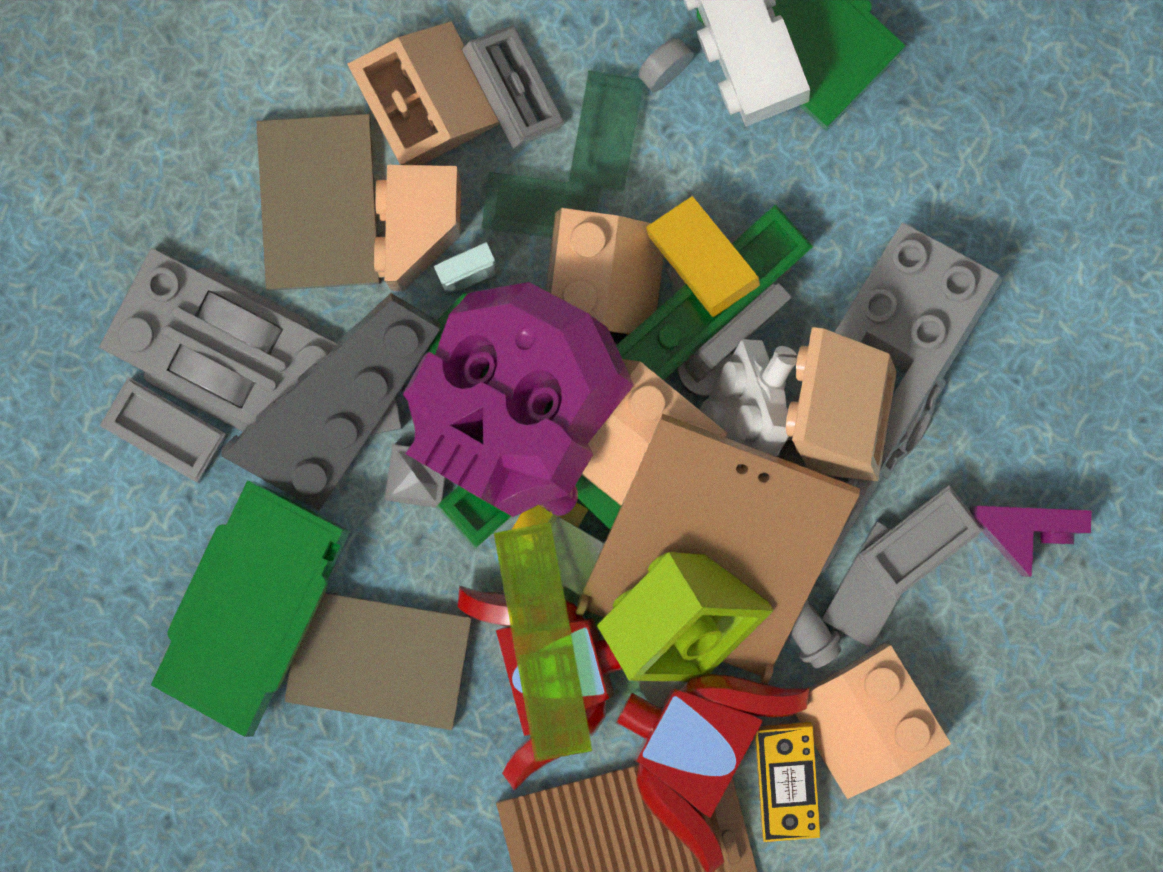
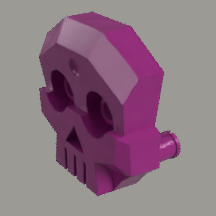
[403,282,634,517]

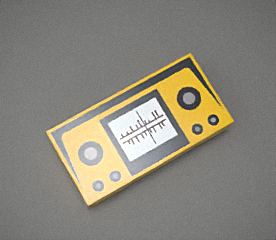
[755,722,820,842]

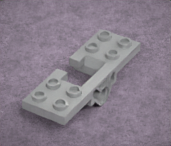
[765,222,1003,573]

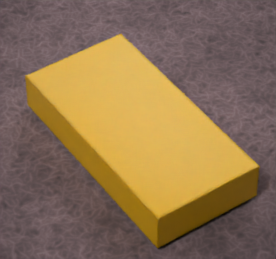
[646,196,760,317]

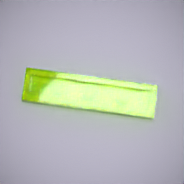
[494,522,593,762]

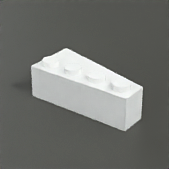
[683,0,810,126]

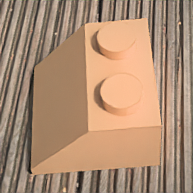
[545,208,664,336]
[582,359,728,506]
[796,643,951,799]

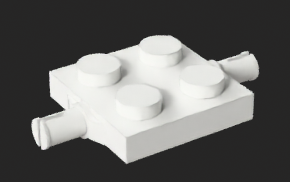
[700,339,797,477]

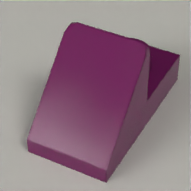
[970,506,1092,577]

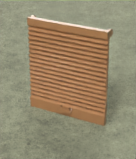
[576,414,860,685]
[495,764,757,872]

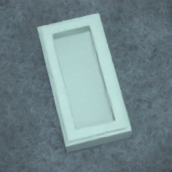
[434,242,498,296]

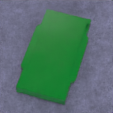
[695,0,906,131]
[151,480,351,737]

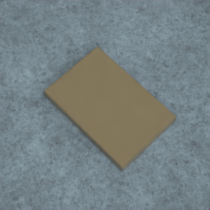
[256,114,380,291]
[284,593,472,730]

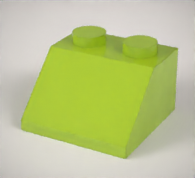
[597,552,774,682]

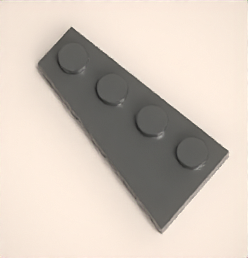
[221,293,440,511]

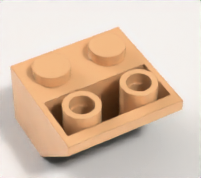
[348,21,500,165]
[374,165,461,291]
[786,327,897,481]

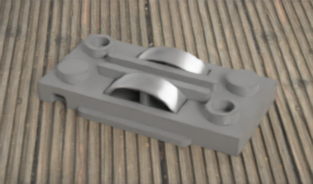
[98,248,338,432]

